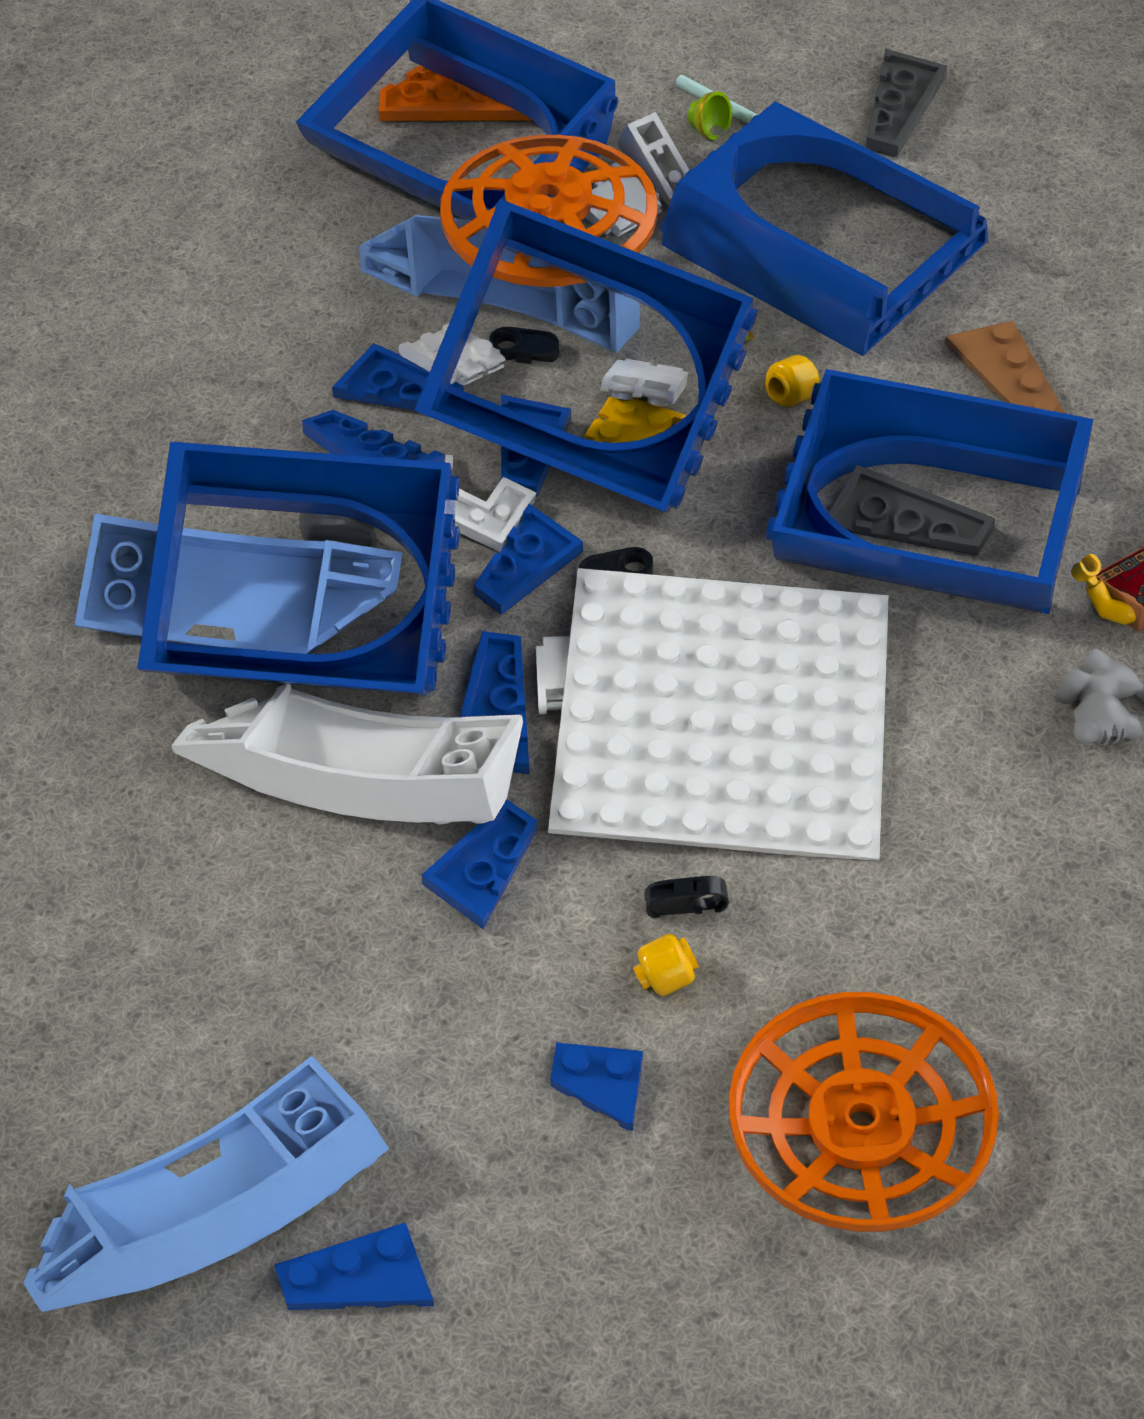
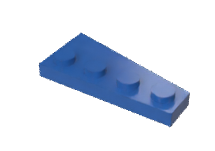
[302,410,445,462]
[460,631,530,774]

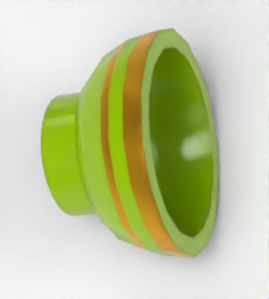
[688,91,732,141]

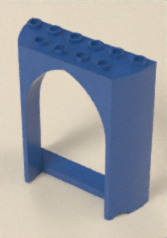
[296,0,618,221]
[660,101,988,356]
[414,198,758,512]
[766,369,1094,614]
[137,442,460,695]

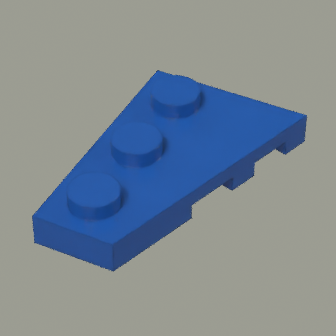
[332,343,464,410]
[501,394,571,497]
[474,504,583,615]
[421,799,537,930]
[274,1222,434,1310]

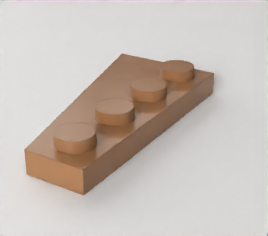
[945,320,1065,413]

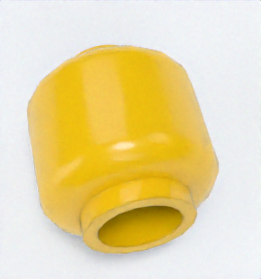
[765,355,820,407]
[633,933,700,997]

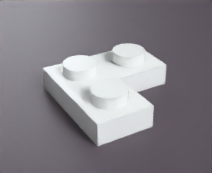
[455,477,536,552]

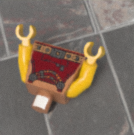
[1071,547,1144,632]

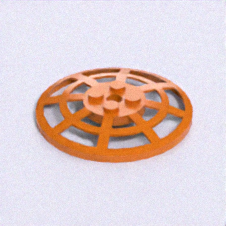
[440,135,657,287]
[729,992,999,1232]

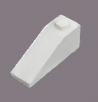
[617,112,689,205]

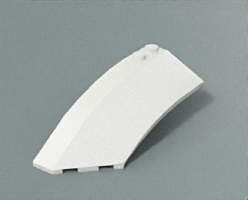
[171,684,523,825]

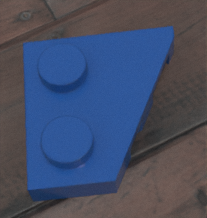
[550,1042,643,1131]

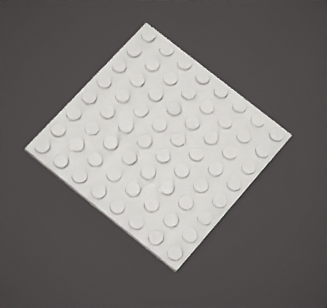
[548,568,889,861]

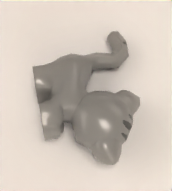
[1054,648,1144,746]

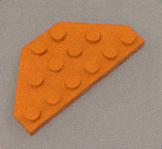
[379,65,533,121]

